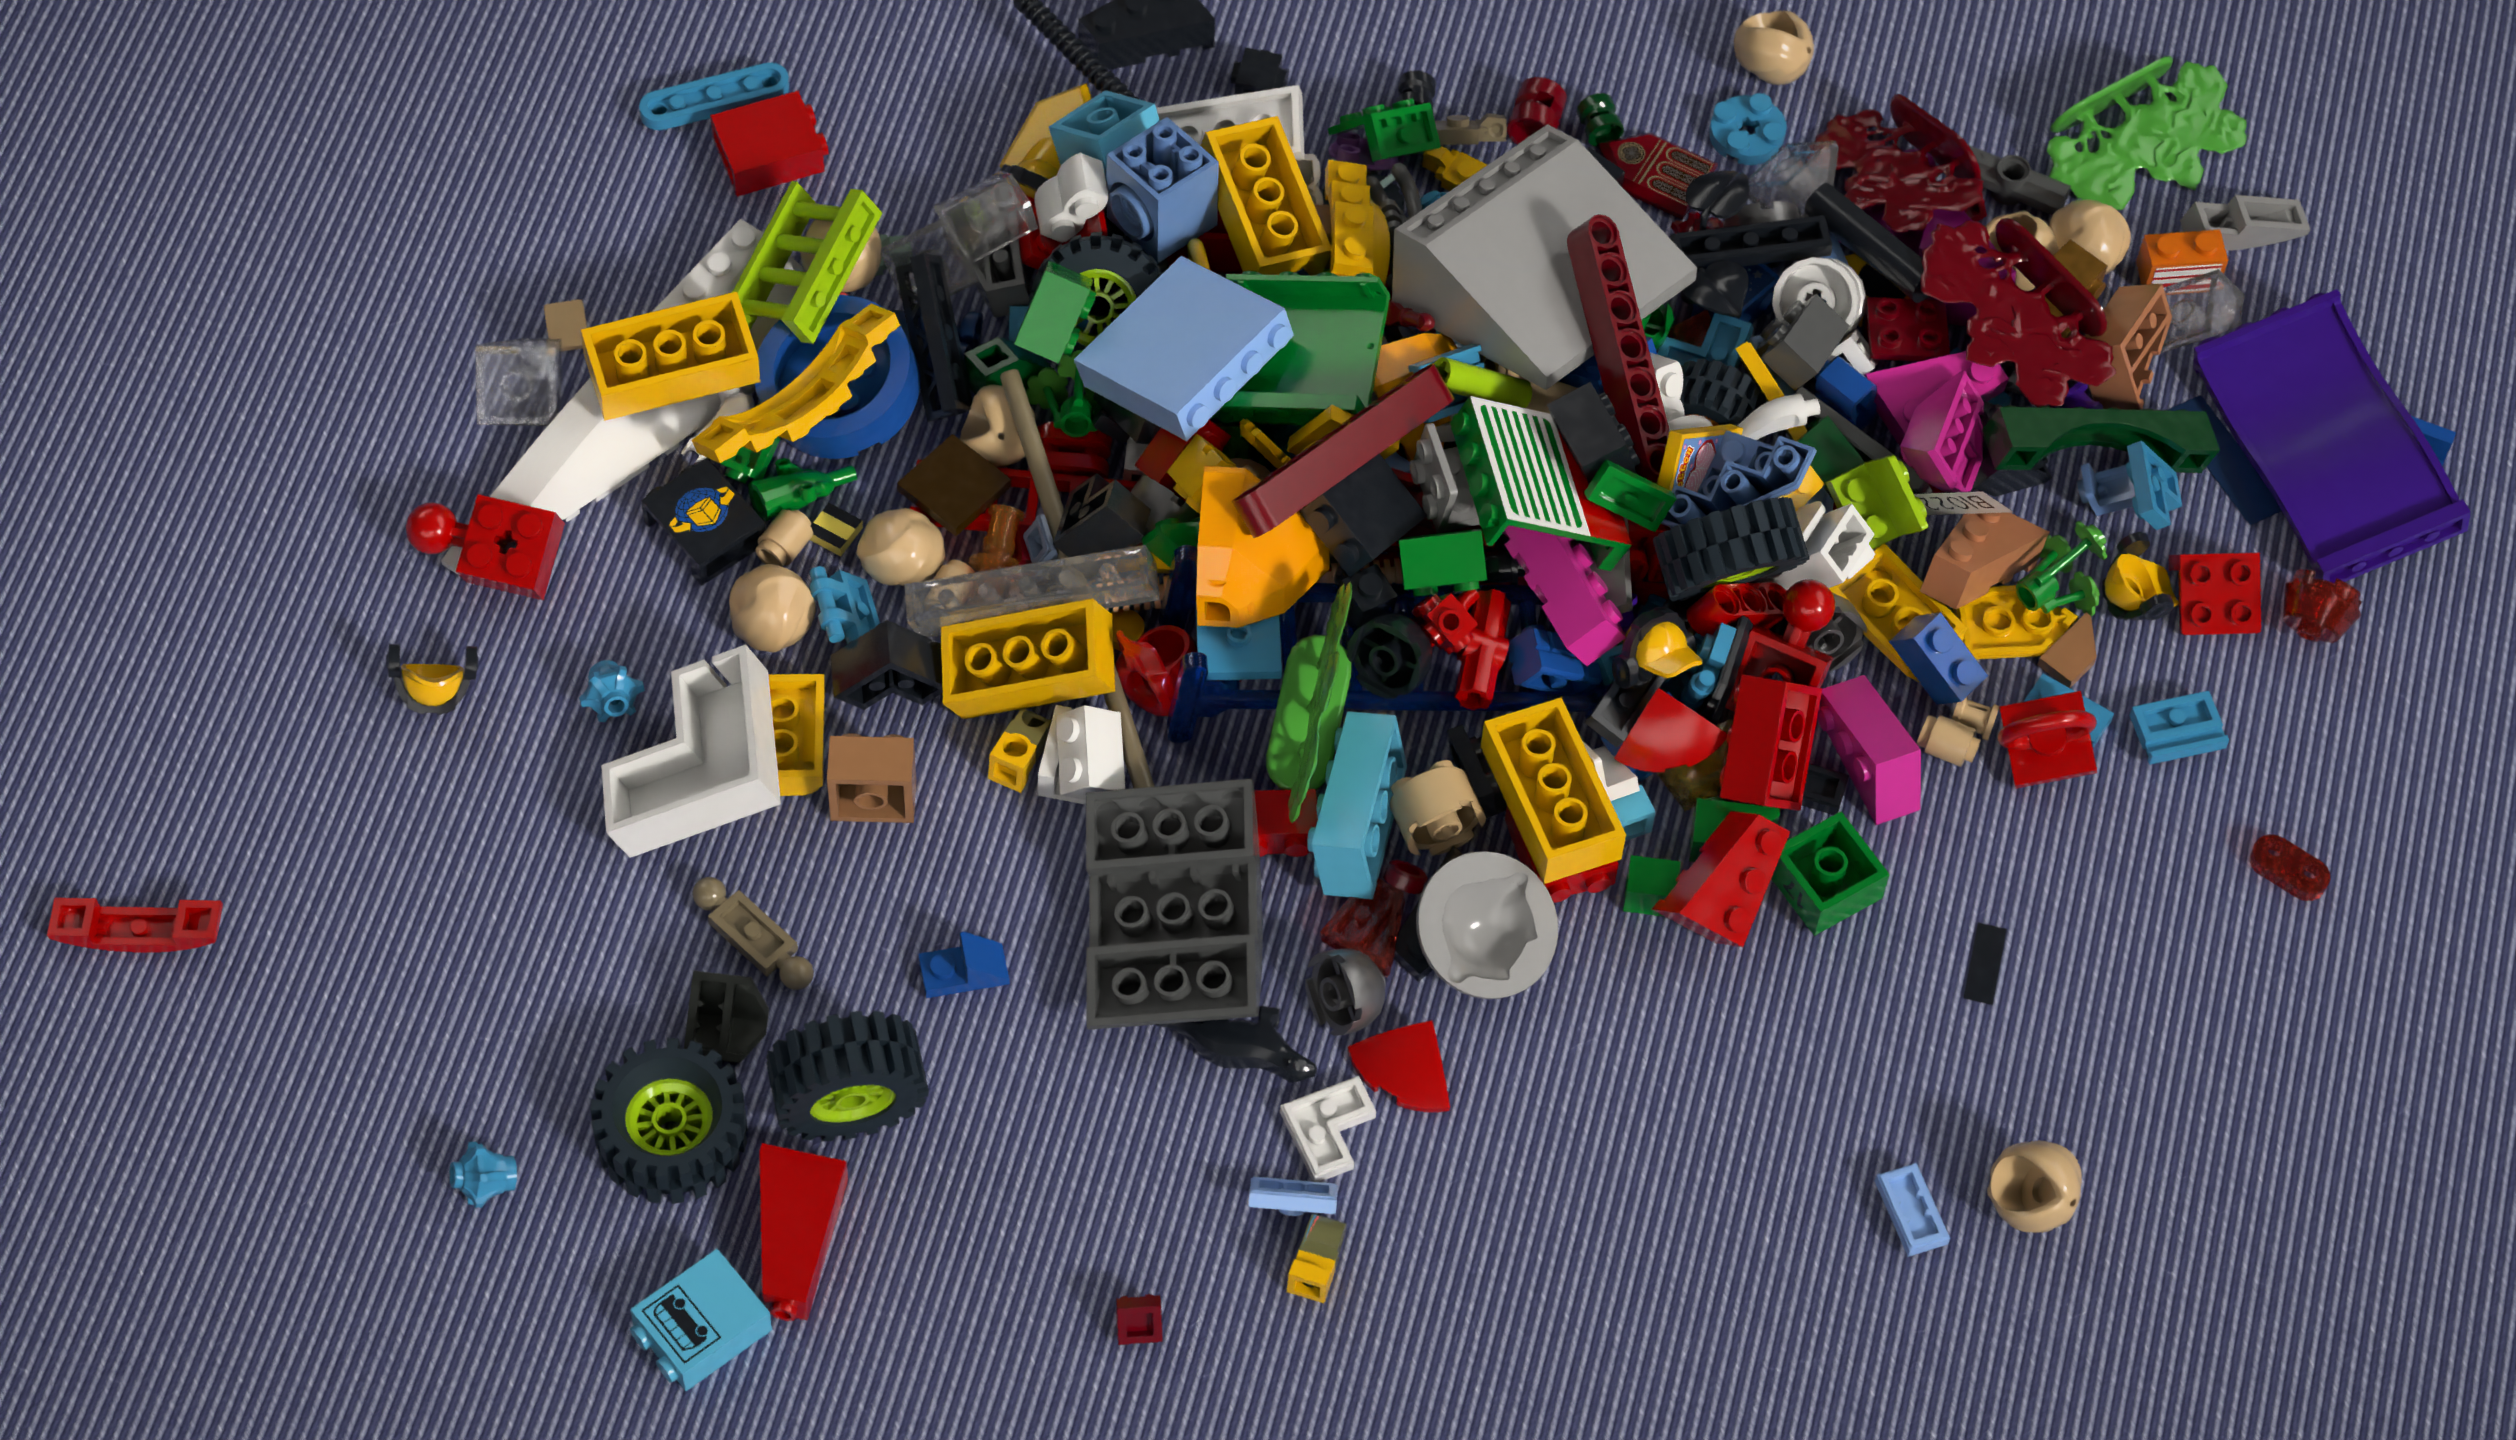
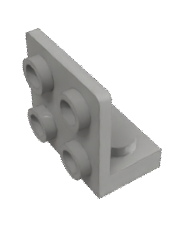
[1410,423,1480,533]

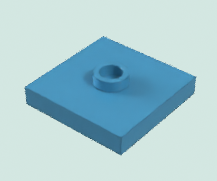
[1196,605,1282,681]

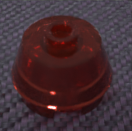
[2283,569,2362,643]

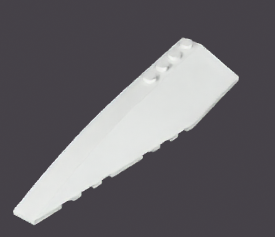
[441,219,804,585]

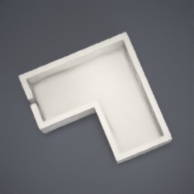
[601,644,781,858]

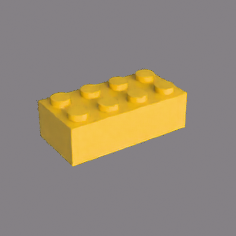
[1200,116,1331,275]
[581,291,760,421]
[941,598,1115,719]
[1481,697,1626,884]

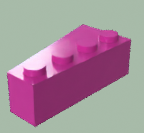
[1503,525,1626,666]

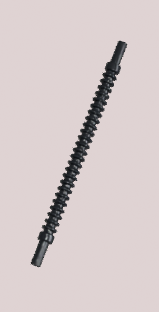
[1013,0,1139,99]

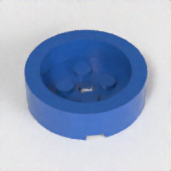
[755,295,921,459]

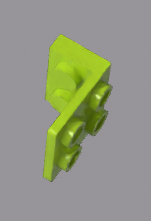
[1825,454,1929,550]

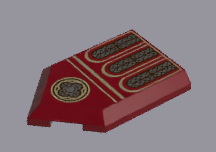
[1598,132,1718,220]

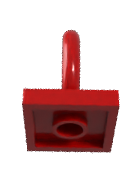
[1997,691,2097,789]

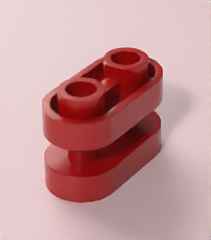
[1029,422,1112,479]

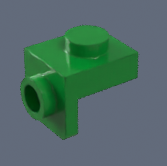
[717,437,780,484]

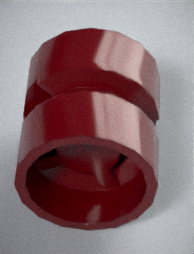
[1507,77,1567,144]

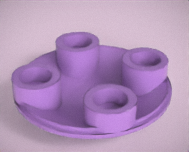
[1328,132,1405,171]

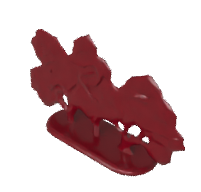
[1807,94,1984,232]
[1921,218,2116,407]

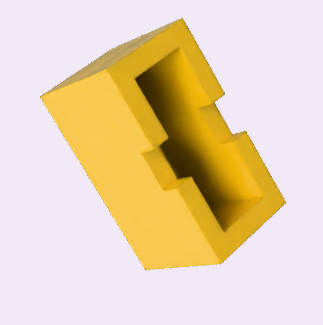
[1167,434,1237,514]

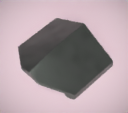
[684,970,769,1063]

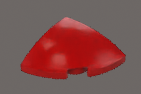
[1614,688,1727,773]
[1347,1020,1450,1112]

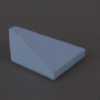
[1023,514,1060,570]

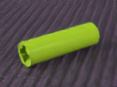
[1434,357,1532,408]

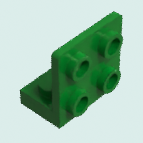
[1327,99,1441,162]

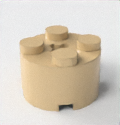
[1389,760,1486,856]

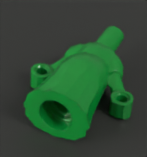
[748,458,857,522]

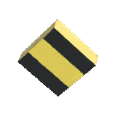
[810,503,863,556]

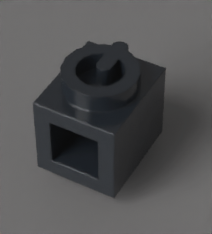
[1231,47,1290,95]

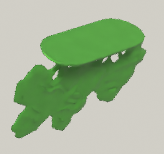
[2047,56,2247,211]
[1266,581,1352,823]

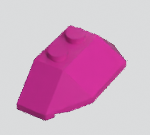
[1900,370,1984,493]

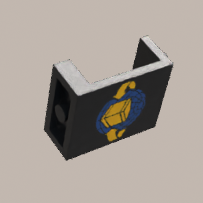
[641,458,765,586]

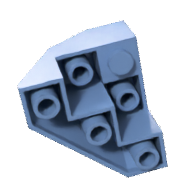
[1661,430,1817,527]

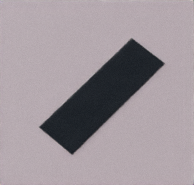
[1964,922,2007,1005]

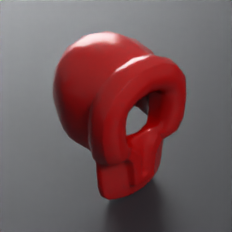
[1116,625,1201,717]

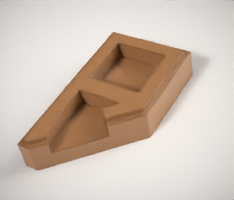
[2037,612,2097,688]

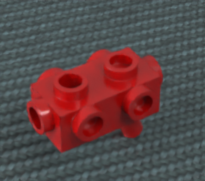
[1410,589,1479,655]

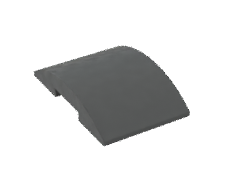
[1086,778,1262,1030]

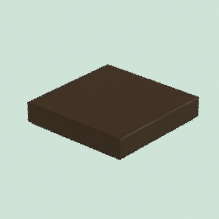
[897,434,1011,536]

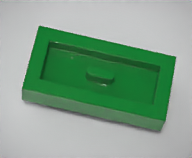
[1584,459,1677,532]

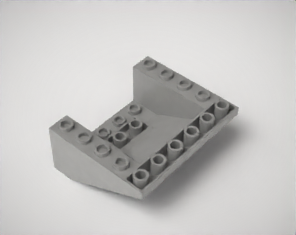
[1392,124,1697,390]

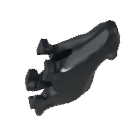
[1156,1006,1317,1083]

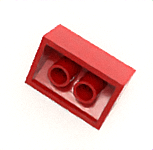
[1719,674,1822,811]

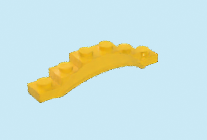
[1325,159,1390,285]
[691,303,900,464]

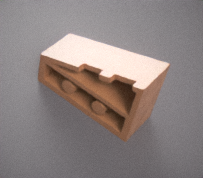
[2085,283,2172,410]
[1920,512,2049,609]

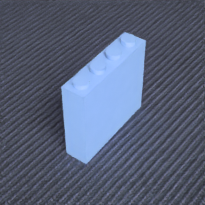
[1074,256,1294,441]

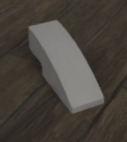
[2180,195,2311,251]

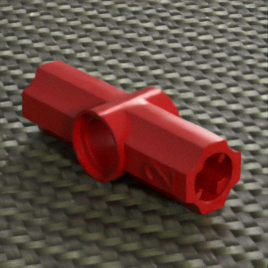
[1454,589,1511,710]

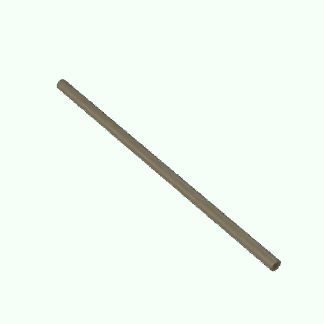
[1000,369,1155,788]

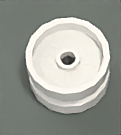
[1772,257,1867,339]

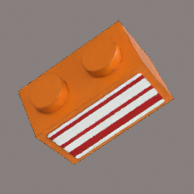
[2136,229,2228,292]

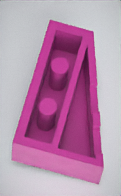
[1865,351,2009,446]
[1817,675,1921,825]

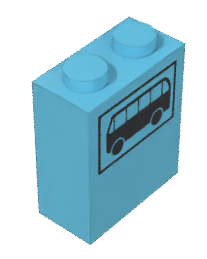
[630,1249,772,1392]

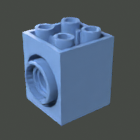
[1107,117,1219,263]

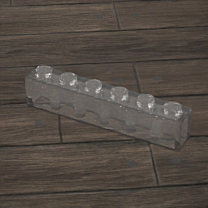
[904,545,1160,637]

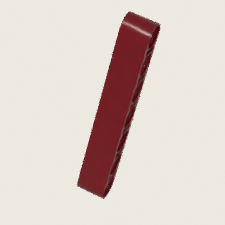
[1567,214,1670,484]
[1232,363,1455,538]

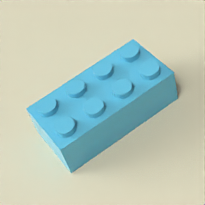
[1307,711,1407,899]

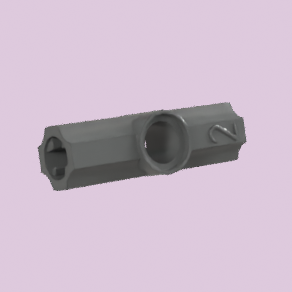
[1969,145,2071,215]

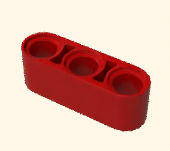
[1686,582,1787,636]

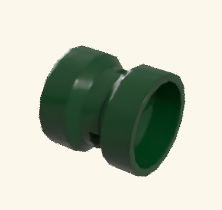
[1576,93,1624,147]

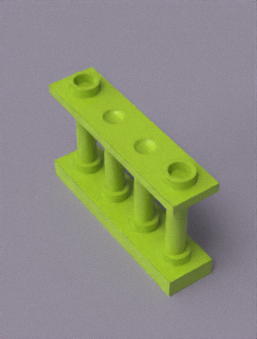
[732,181,882,344]

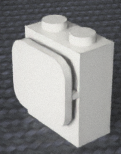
[1758,501,1875,591]

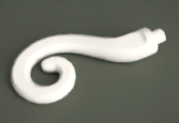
[1668,394,1820,440]

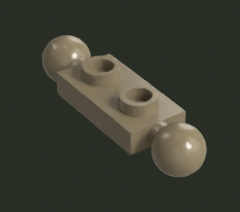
[692,877,814,990]

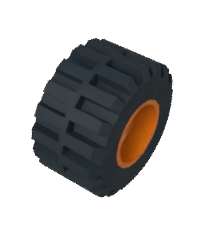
[1680,359,1767,426]

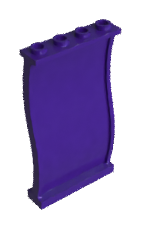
[2193,289,2471,592]

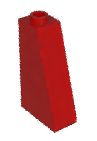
[759,1143,848,1321]

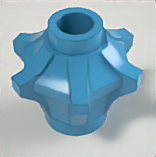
[579,660,645,723]
[449,1142,517,1208]

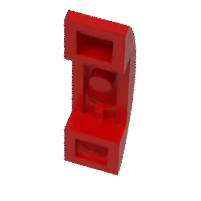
[47,898,223,953]

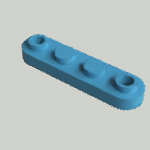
[639,62,789,130]

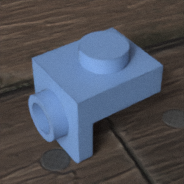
[2077,463,2136,516]

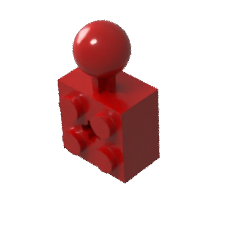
[406,494,565,601]
[1725,579,1835,712]

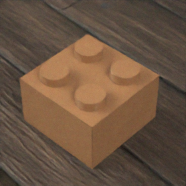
[827,733,916,823]

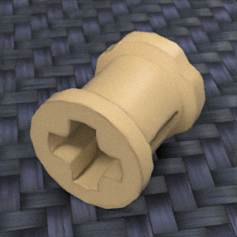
[1952,697,1999,741]

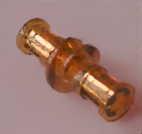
[962,504,1025,623]

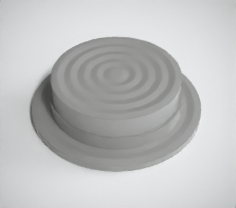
[1416,851,1558,999]

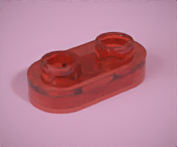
[2249,834,2330,901]

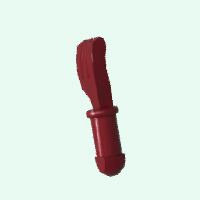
[1385,300,1435,332]

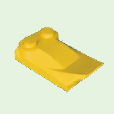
[1829,543,1967,683]
[768,674,825,796]

